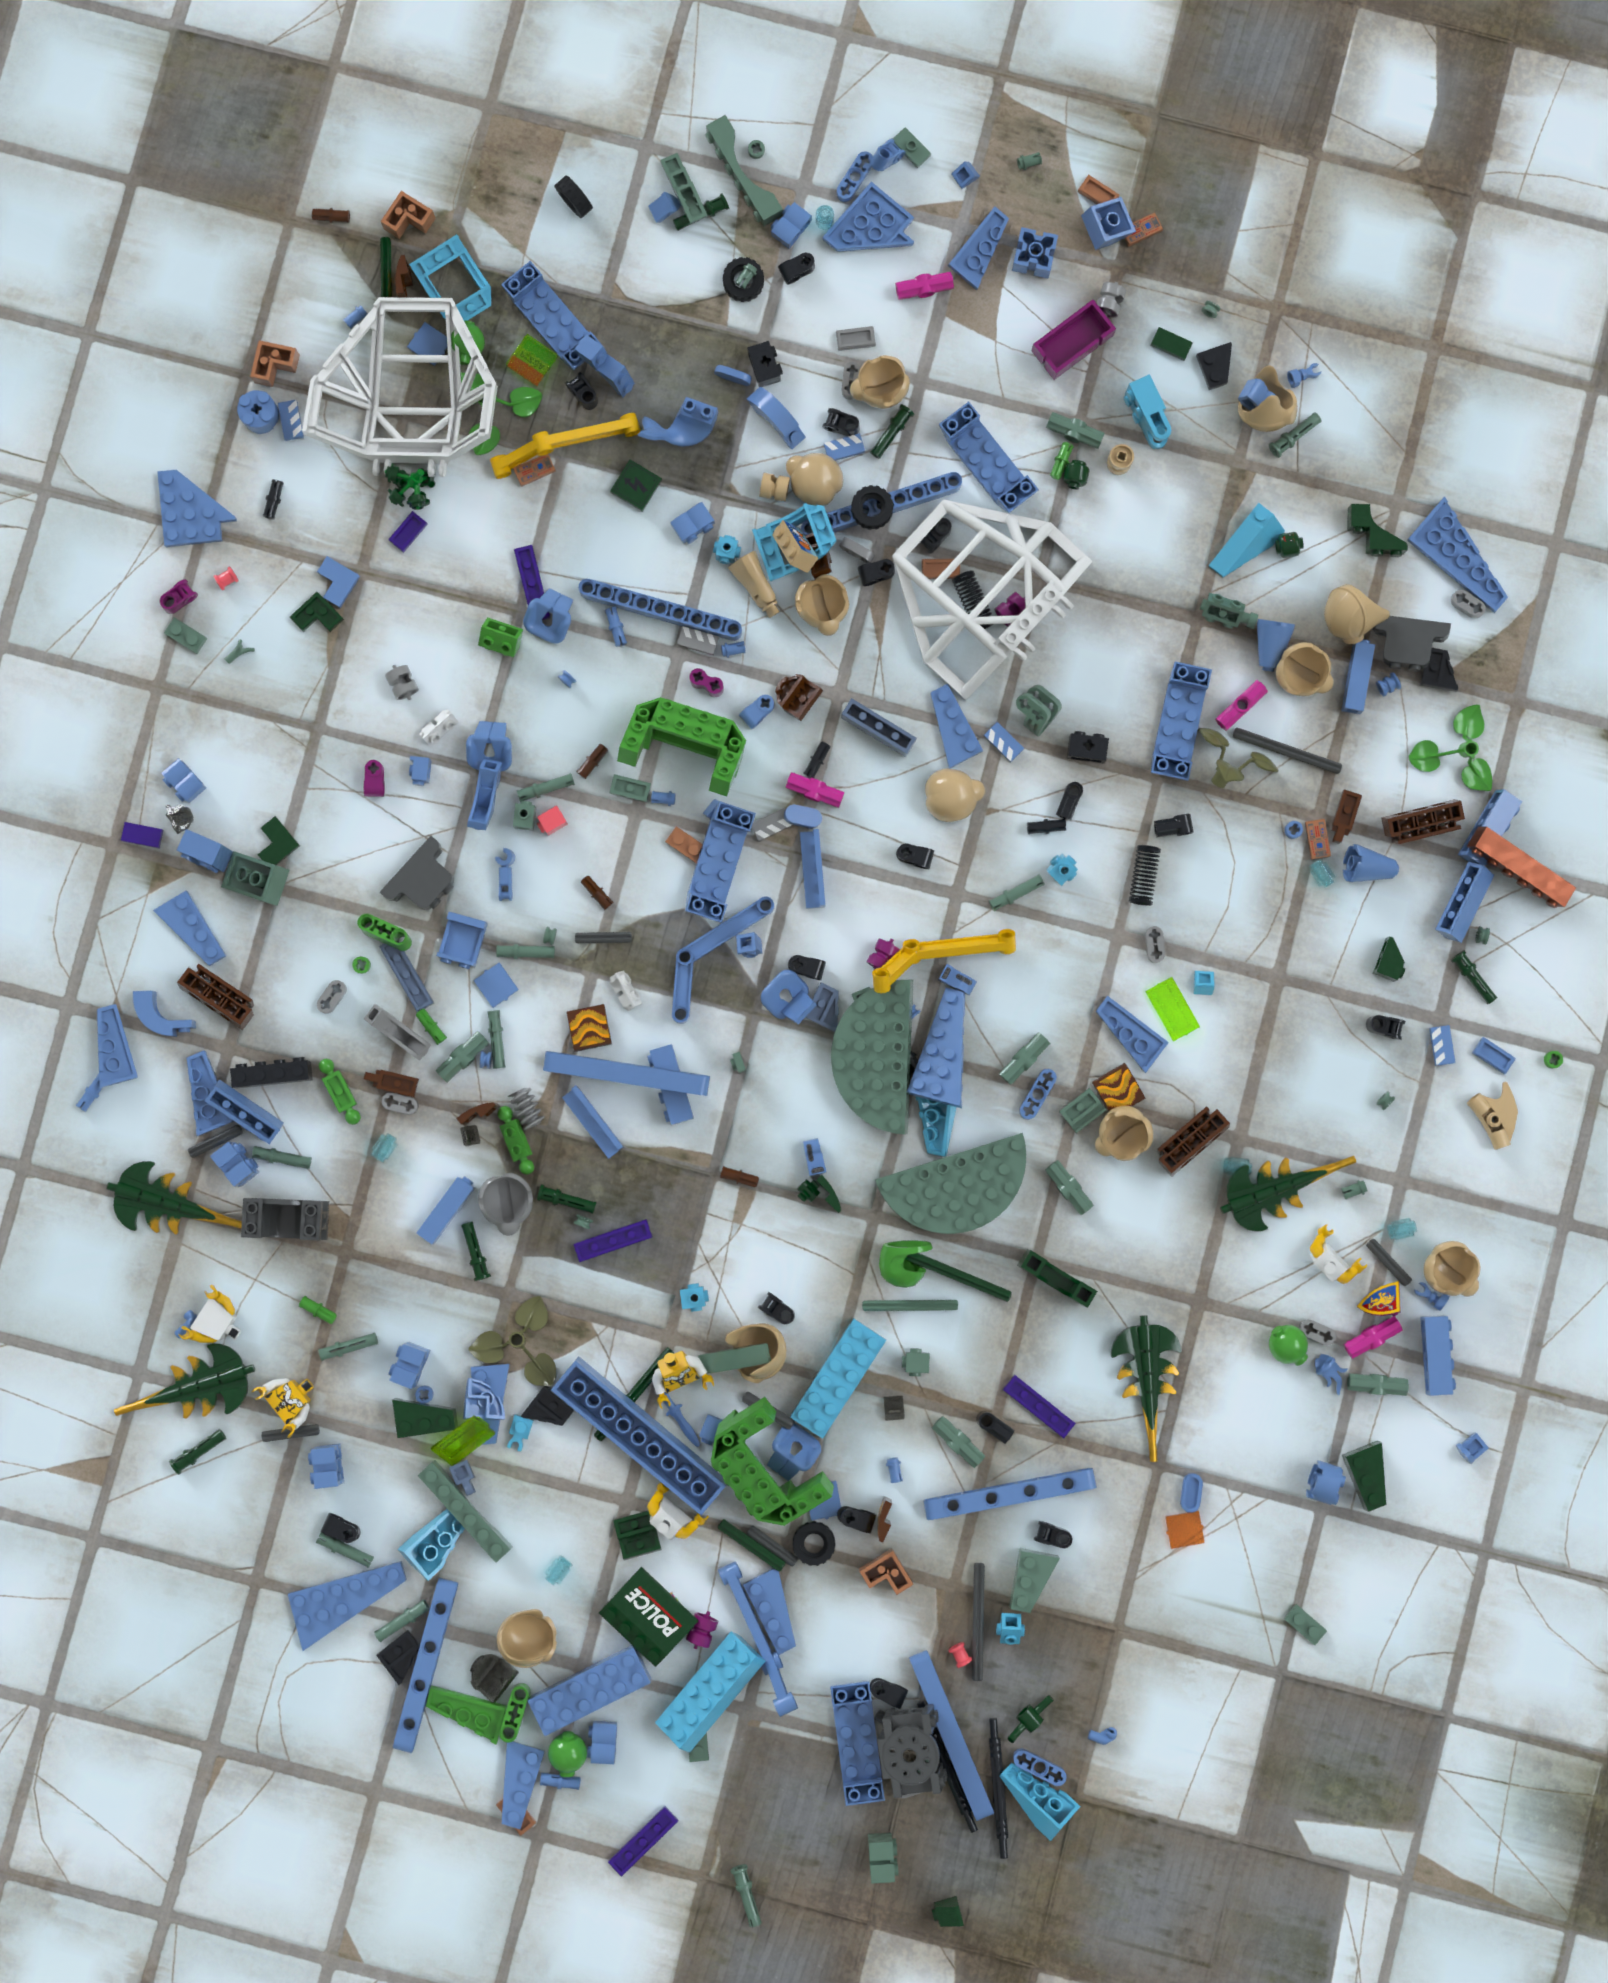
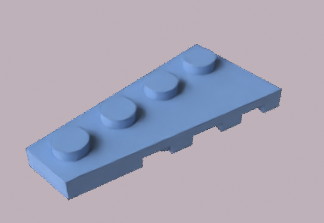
[948,206,1009,290]
[930,684,983,768]
[471,1364,510,1445]
[743,1568,796,1655]

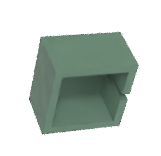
[868,1833,899,1884]

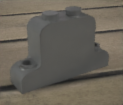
[1372,616,1451,672]
[380,836,454,910]

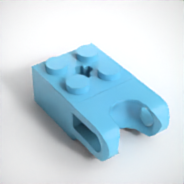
[1124,374,1172,449]

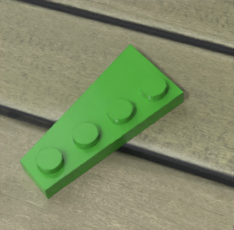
[426,1685,507,1745]

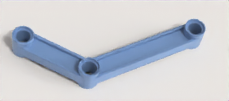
[672,896,774,1024]
[718,1561,798,1717]

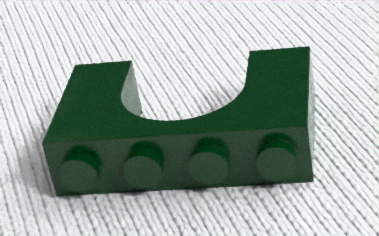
[1017,1249,1098,1308]

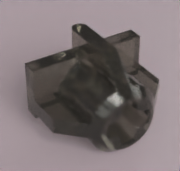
[165,804,194,834]

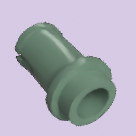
[1017,152,1042,170]
[735,263,757,289]
[1341,1180,1368,1199]

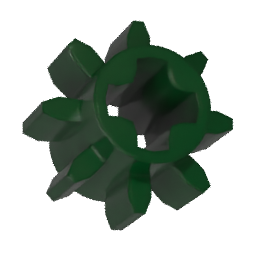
[797,1179,820,1203]

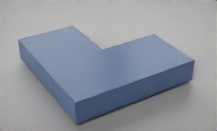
[317,556,360,608]

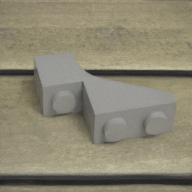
[364,1004,431,1061]

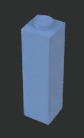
[1341,639,1375,715]
[417,1176,475,1245]

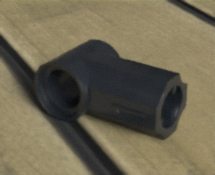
[1056,782,1083,821]
[1154,814,1194,838]
[976,1411,1015,1444]

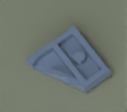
[805,982,839,1032]

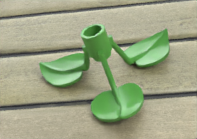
[461,372,542,455]
[1409,704,1492,791]

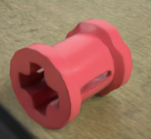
[214,566,239,591]
[948,1642,973,1668]

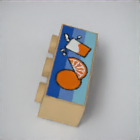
[772,520,818,573]

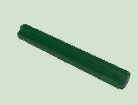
[380,237,392,297]
[718,1519,785,1572]

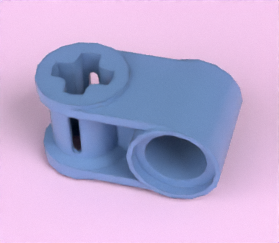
[870,138,906,171]
[739,695,774,729]

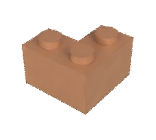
[380,191,436,239]
[250,340,300,387]
[859,1548,913,1595]

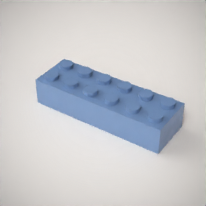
[527,1645,652,1736]

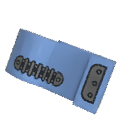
[938,964,977,996]
[803,1138,827,1176]

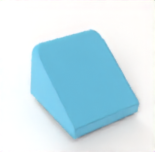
[1194,971,1215,995]

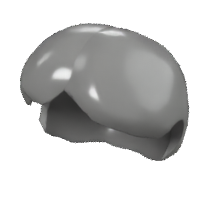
[478,1173,533,1236]

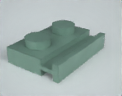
[1059,1088,1107,1133]

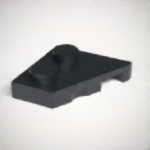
[1196,342,1232,390]
[1420,648,1458,692]
[521,1386,574,1426]
[376,1630,420,1685]

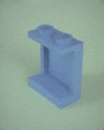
[436,912,488,969]

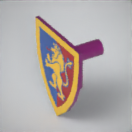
[1357,1281,1401,1316]

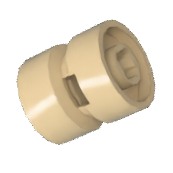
[1107,444,1134,475]
[759,472,790,502]

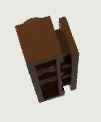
[1381,799,1465,844]
[177,963,254,1031]
[1157,1106,1230,1177]

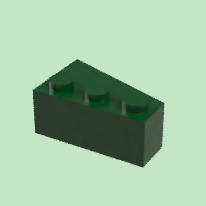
[392,1398,458,1438]
[1342,1441,1387,1512]

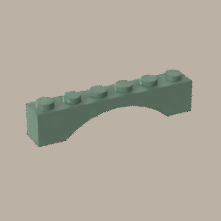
[705,115,783,227]
[418,1460,513,1563]

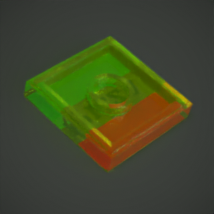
[506,334,558,386]

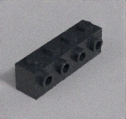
[230,1057,313,1089]

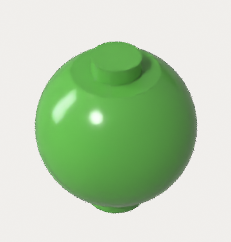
[451,320,485,365]
[1269,1325,1308,1366]
[548,1731,587,1777]

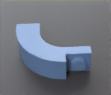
[747,387,806,449]
[133,991,196,1037]

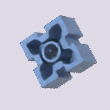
[1012,227,1058,279]
[210,1142,260,1187]
[388,1342,431,1389]
[308,1443,344,1489]

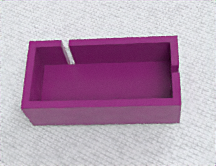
[1031,300,1116,380]

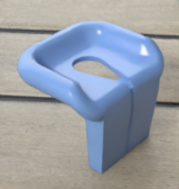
[523,588,573,644]
[466,721,512,772]
[761,970,817,1025]
[767,1424,821,1481]

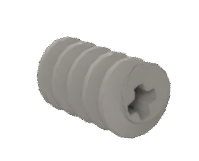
[508,1088,545,1131]

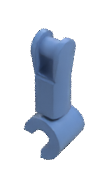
[495,848,515,901]

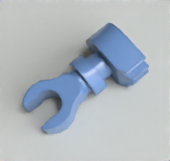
[1287,363,1321,388]
[1414,1282,1450,1311]

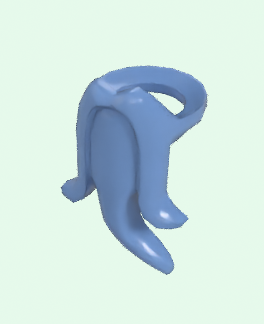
[1315,1354,1348,1395]

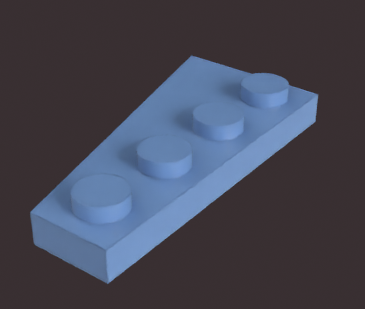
[153,891,226,966]
[1095,996,1169,1073]
[97,1004,138,1088]
[186,1050,234,1136]
[502,1741,545,1829]

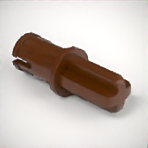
[312,208,350,223]
[576,744,608,779]
[581,876,614,910]
[720,1166,759,1188]

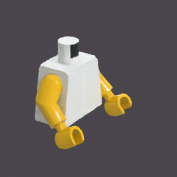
[1310,1224,1367,1284]
[178,1285,241,1343]
[647,1482,708,1540]

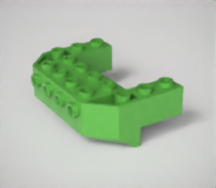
[617,697,746,797]
[711,1397,834,1526]

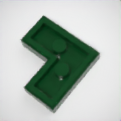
[290,592,344,632]
[258,816,300,869]

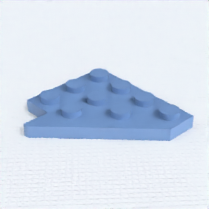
[823,182,914,252]
[157,470,237,547]

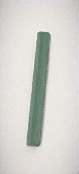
[862,1300,958,1311]

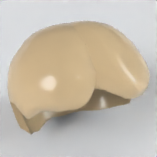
[850,355,910,409]
[786,453,843,506]
[795,574,849,636]
[1276,642,1334,696]
[925,768,985,822]
[1095,1106,1153,1161]
[1424,1241,1481,1297]

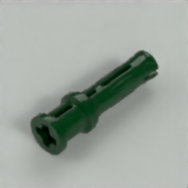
[673,193,729,231]
[870,404,914,459]
[1451,950,1498,1004]
[537,1184,597,1214]
[461,1222,491,1281]
[169,1429,227,1475]

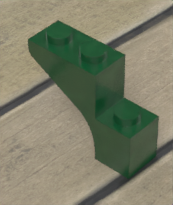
[1347,504,1408,557]

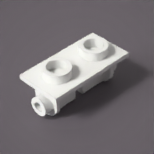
[419,709,459,747]
[609,971,642,1011]

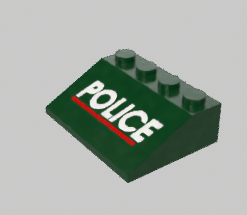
[599,1567,699,1667]

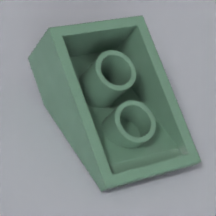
[221,851,290,906]

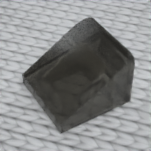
[460,1125,480,1147]
[884,1396,905,1421]

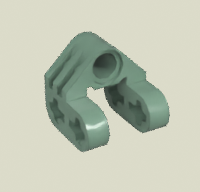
[1016,685,1062,737]

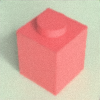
[536,805,568,836]

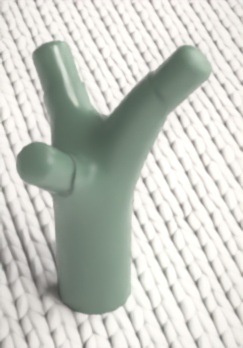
[224,639,255,664]

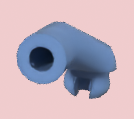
[175,1310,197,1339]
[1087,1727,1117,1745]

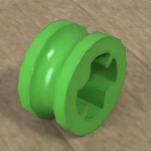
[352,956,371,974]
[1544,1051,1563,1069]

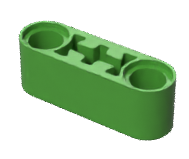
[357,914,412,951]
[499,1683,530,1743]

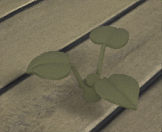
[1198,728,1279,788]
[468,1296,556,1387]

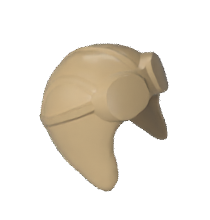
[1238,365,1298,432]
[1324,584,1390,644]
[725,1323,787,1384]
[497,1609,557,1668]

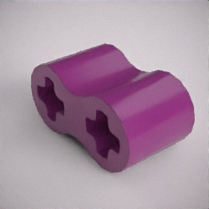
[690,668,724,697]

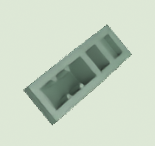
[660,153,707,224]
[698,1343,771,1374]

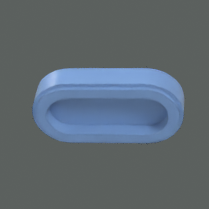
[714,365,752,386]
[784,804,822,829]
[1180,1473,1203,1513]

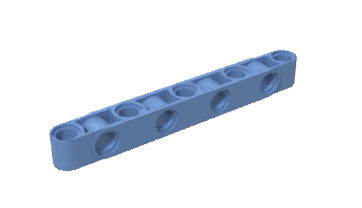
[923,1468,1097,1520]
[393,1577,458,1753]

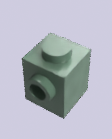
[513,801,536,831]
[902,1348,930,1376]

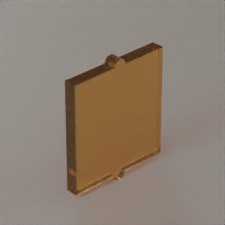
[1165,1511,1205,1549]

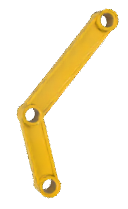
[490,413,641,479]
[872,929,1016,993]

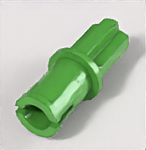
[1050,442,1074,480]
[416,1009,447,1045]
[299,1296,337,1324]

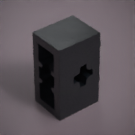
[747,341,783,387]
[1067,731,1109,764]

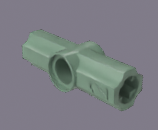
[1046,412,1105,449]
[435,1031,489,1083]
[999,1032,1051,1085]
[1045,1160,1094,1215]
[1347,1373,1409,1396]
[931,1416,985,1468]

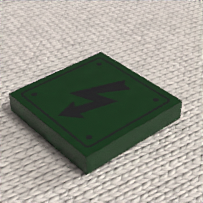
[610,460,662,512]

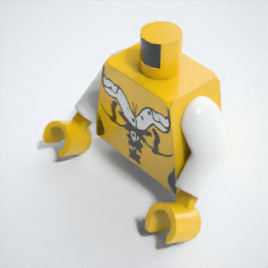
[652,1351,714,1409]
[251,1378,314,1438]

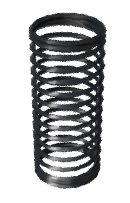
[952,570,993,629]
[1128,845,1161,906]

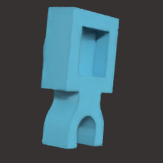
[507,1414,534,1452]

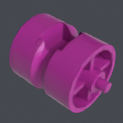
[994,592,1026,627]
[866,938,900,970]
[685,1611,719,1649]

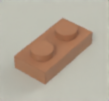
[665,826,702,864]

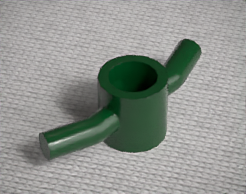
[1007,1695,1054,1743]

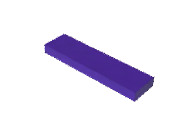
[514,545,551,620]
[573,1219,653,1262]
[1003,1374,1076,1438]
[608,1806,678,1877]

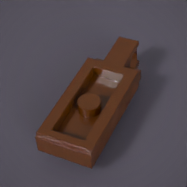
[1331,789,1362,844]
[364,1070,419,1097]

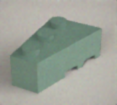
[1009,1548,1060,1613]

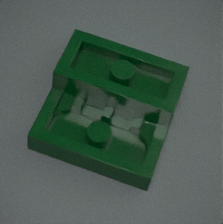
[816,1175,841,1213]
[613,1511,662,1560]

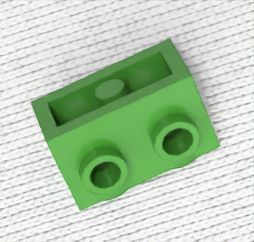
[478,617,523,657]

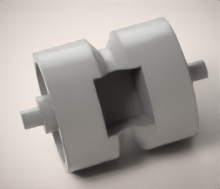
[1097,282,1126,318]
[385,665,419,700]

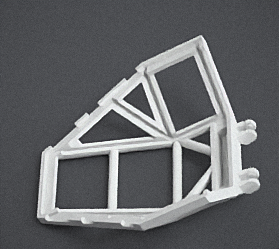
[302,297,498,477]
[892,499,1092,701]

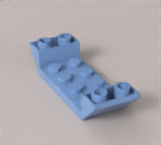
[501,261,603,370]
[939,401,1039,513]
[1151,661,1212,781]
[685,801,756,923]
[830,1681,885,1806]

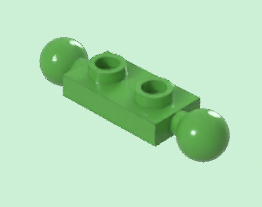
[319,1058,361,1125]
[497,1106,534,1175]

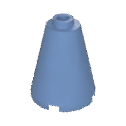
[1257,619,1295,672]
[1343,844,1399,882]

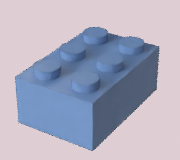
[177,829,233,873]

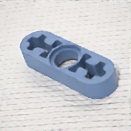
[837,151,873,202]
[1019,1069,1057,1120]
[1013,1748,1066,1786]

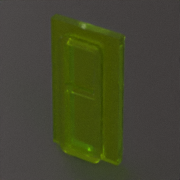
[1145,977,1200,1042]
[431,1415,495,1466]

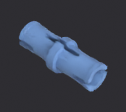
[605,607,627,647]
[76,1073,102,1112]
[540,1773,581,1790]

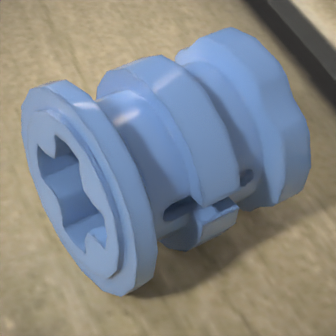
[1376,672,1401,697]

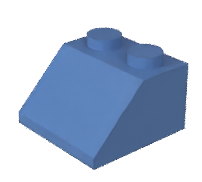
[1081,197,1136,250]

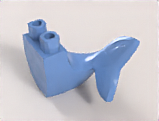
[637,397,718,447]

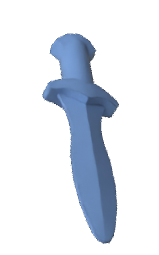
[664,1392,700,1447]

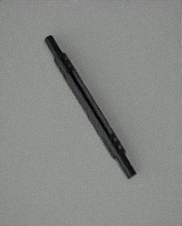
[917,1701,978,1833]
[989,1718,1008,1859]

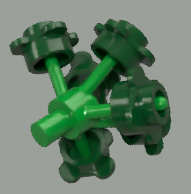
[385,463,435,510]

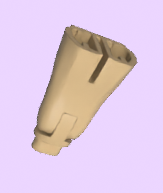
[728,551,779,618]

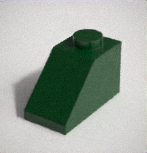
[1372,936,1405,982]
[932,1896,964,1927]

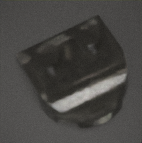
[470,1654,519,1704]

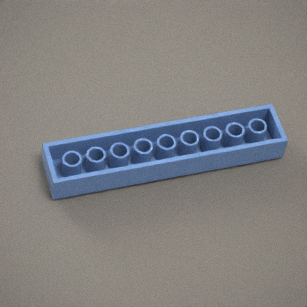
[551,1356,726,1515]

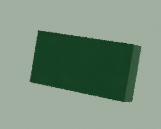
[1150,327,1193,361]

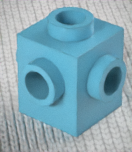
[713,535,741,564]
[1046,853,1078,886]
[680,1283,709,1312]
[996,1613,1025,1645]

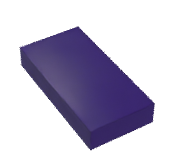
[388,511,428,553]
[121,822,164,849]

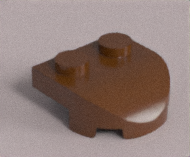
[775,674,823,721]

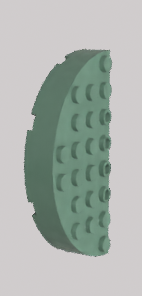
[831,979,913,1135]
[875,1133,1026,1234]

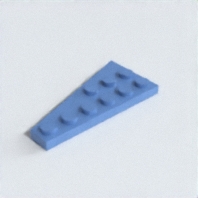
[1407,496,1508,613]
[907,988,965,1109]
[288,1561,407,1651]

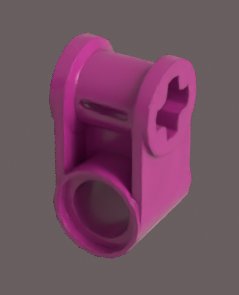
[160,579,198,614]
[363,760,385,797]

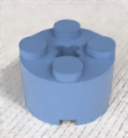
[237,390,279,434]
[1306,1460,1346,1505]

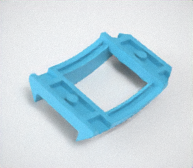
[409,234,491,321]
[752,503,837,581]

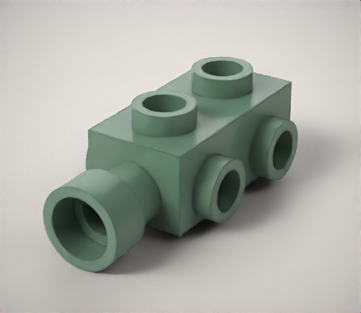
[1200,593,1259,629]

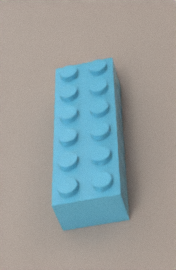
[790,1318,886,1439]
[655,1631,766,1753]

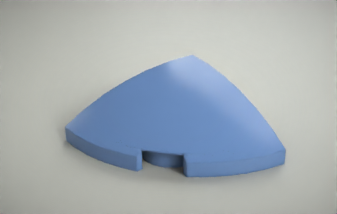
[463,1378,505,1420]

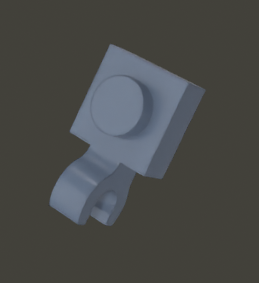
[449,1459,476,1496]

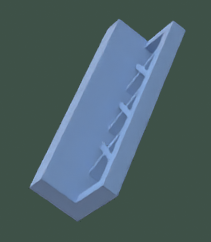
[800,829,825,909]
[562,1086,624,1159]

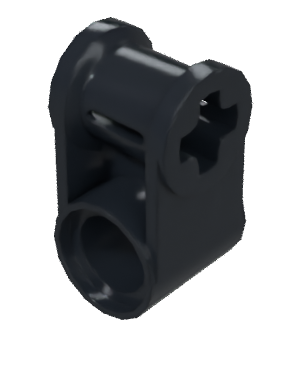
[778,252,815,285]
[565,372,598,410]
[822,408,860,436]
[920,518,952,554]
[857,559,895,587]
[896,843,934,869]
[788,955,826,981]
[1366,1015,1406,1040]
[758,1292,795,1324]
[837,1506,877,1534]
[321,1513,361,1543]
[1033,1521,1073,1548]
[870,1678,909,1709]

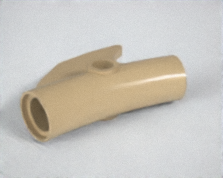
[1467,1082,1518,1150]

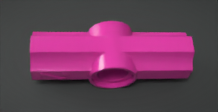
[895,272,954,300]
[1215,680,1268,731]
[785,772,845,808]
[1343,1316,1403,1359]

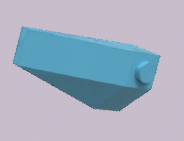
[1209,503,1285,578]
[915,1096,957,1157]
[398,1509,465,1581]
[1000,1763,1081,1841]

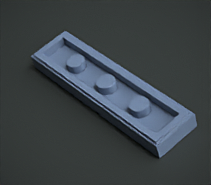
[379,941,434,1012]

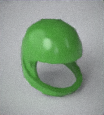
[879,1240,933,1288]

